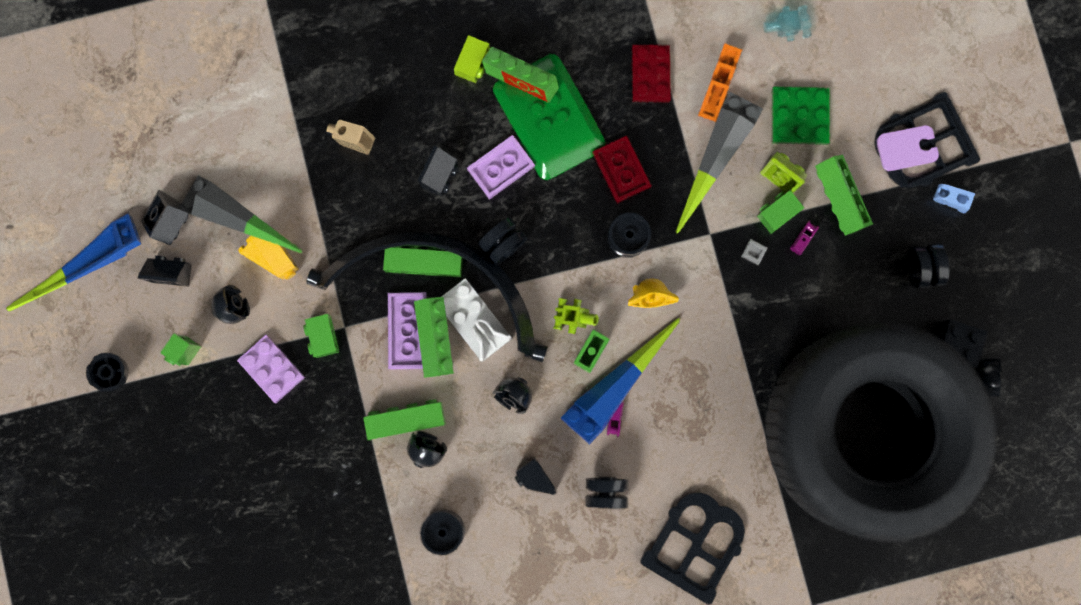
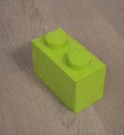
[454,35,490,83]

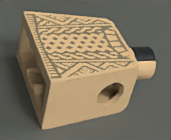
[326,120,375,155]

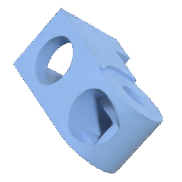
[933,184,975,213]

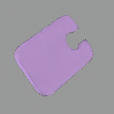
[877,126,939,171]

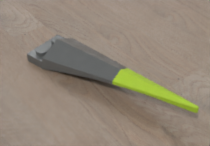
[676,92,763,233]

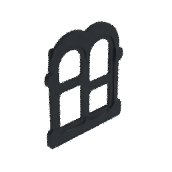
[874,92,980,188]
[640,493,745,605]

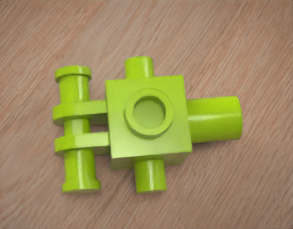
[553,298,599,334]

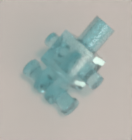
[764,5,812,42]

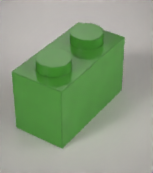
[757,190,805,234]
[303,314,339,358]
[573,330,610,374]
[160,333,202,366]

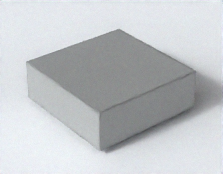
[741,239,768,265]

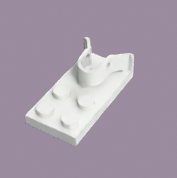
[442,278,512,362]

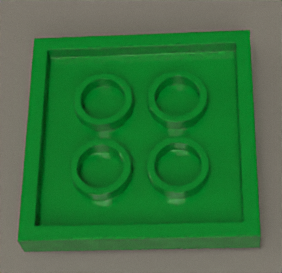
[772,87,830,145]

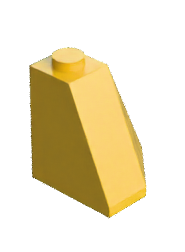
[238,236,299,280]

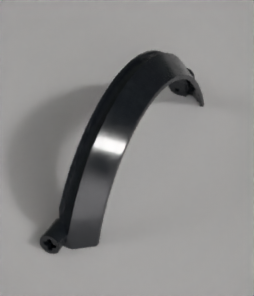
[306,232,548,363]

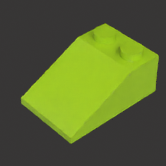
[760,152,807,193]

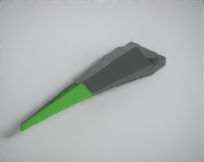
[181,175,302,253]

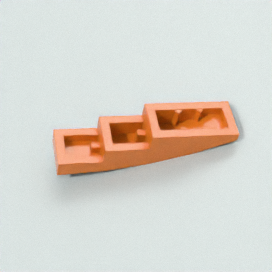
[698,43,742,122]

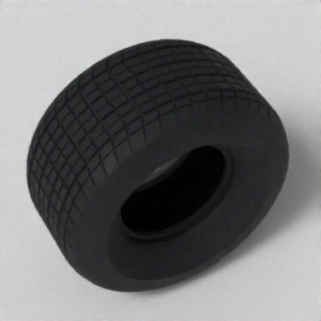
[765,323,996,541]

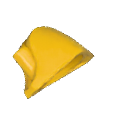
[628,278,679,308]

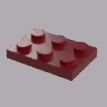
[632,45,671,102]
[592,136,651,203]

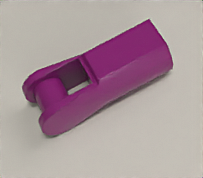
[790,220,819,255]
[607,402,624,437]

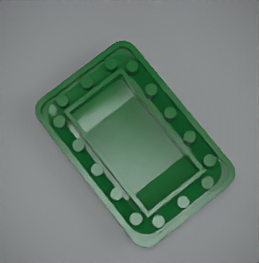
[493,54,606,180]

